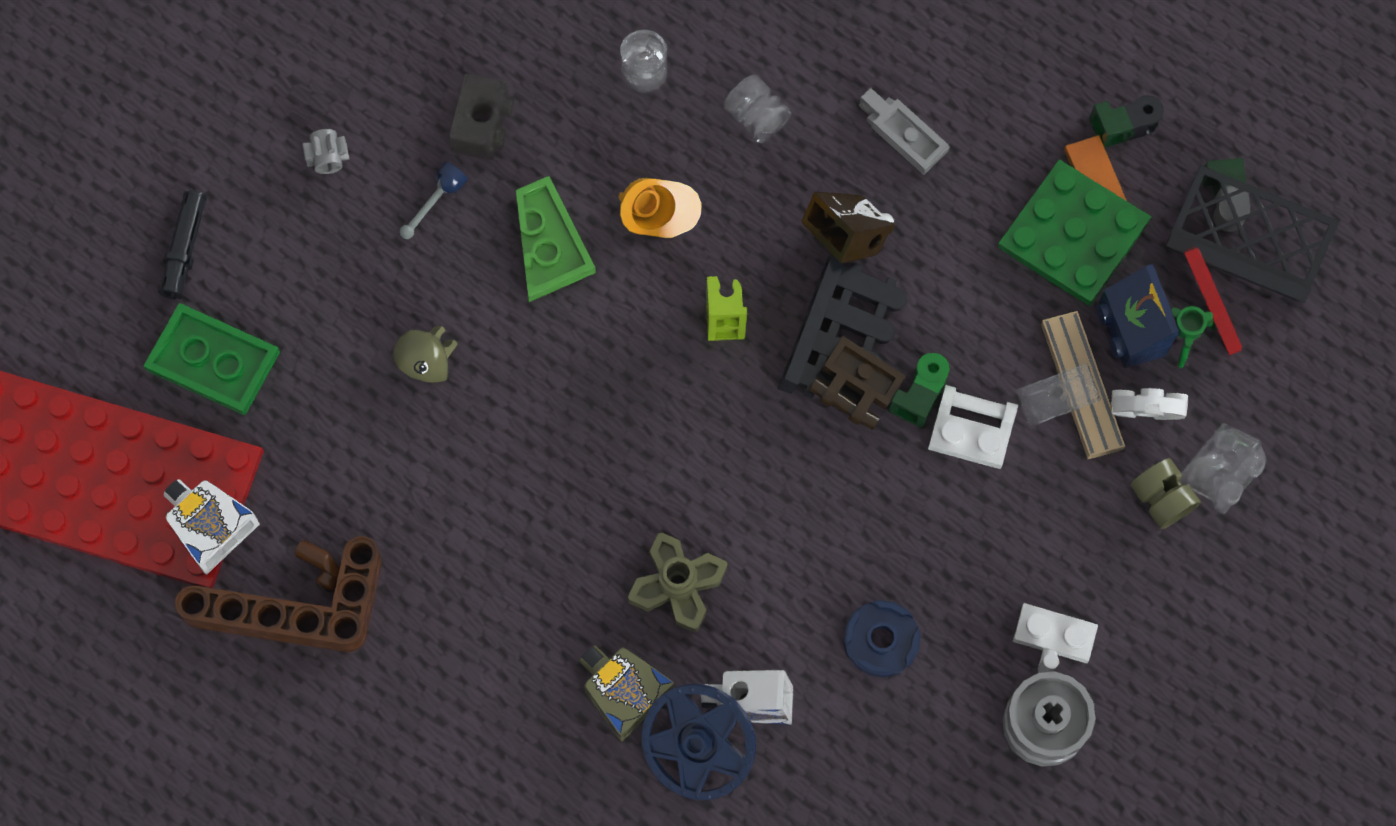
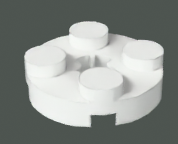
[1111,388,1188,420]

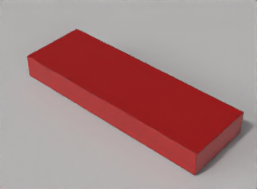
[1184,246,1243,356]

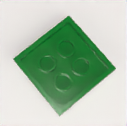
[998,159,1152,307]

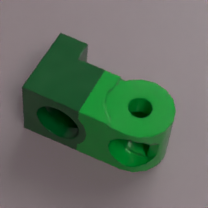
[889,353,950,428]

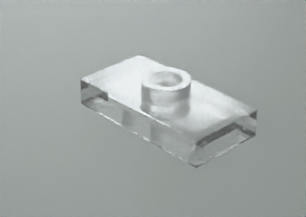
[1017,363,1101,426]

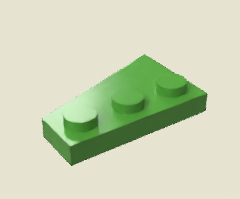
[516,176,596,302]

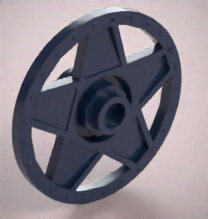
[641,684,756,800]

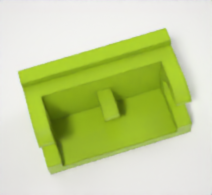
[706,276,747,341]

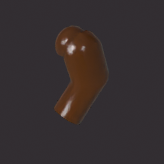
[295,540,340,592]

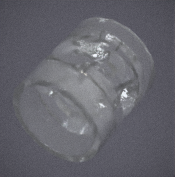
[620,30,667,93]
[724,74,792,143]

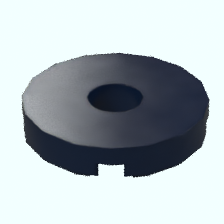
[843,600,921,677]

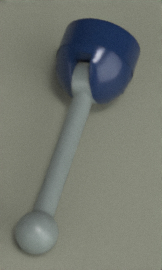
[400,161,468,239]

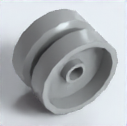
[1002,672,1096,766]

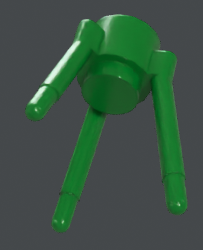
[1171,306,1217,368]

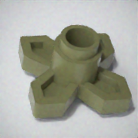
[628,533,727,633]

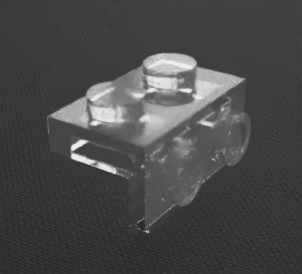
[1180,423,1267,514]

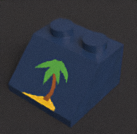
[1096,264,1179,368]

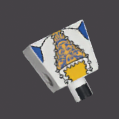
[164,479,260,575]
[701,670,793,725]

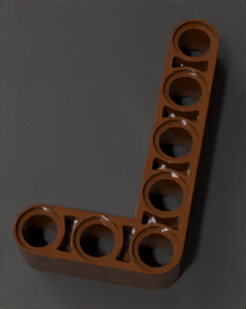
[175,536,382,652]

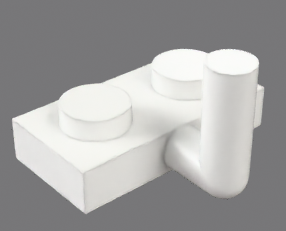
[1013,603,1098,673]

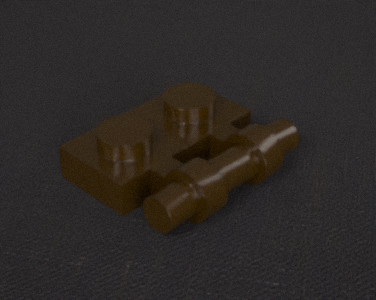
[809,336,906,430]

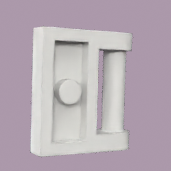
[928,385,1018,469]

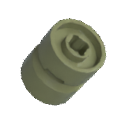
[1130,458,1201,530]

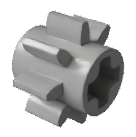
[302,129,349,174]

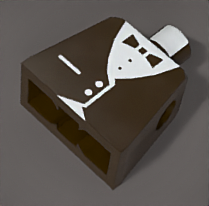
[801,192,894,263]

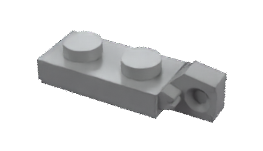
[859,88,950,175]

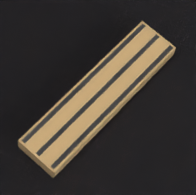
[1041,311,1125,459]

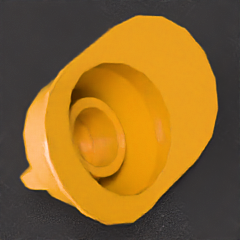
[618,178,701,238]

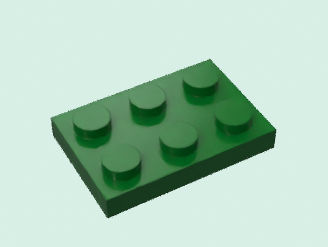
[143,303,280,416]

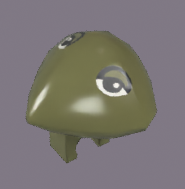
[392,326,458,383]

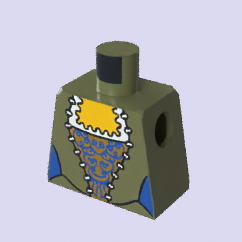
[579,645,674,742]

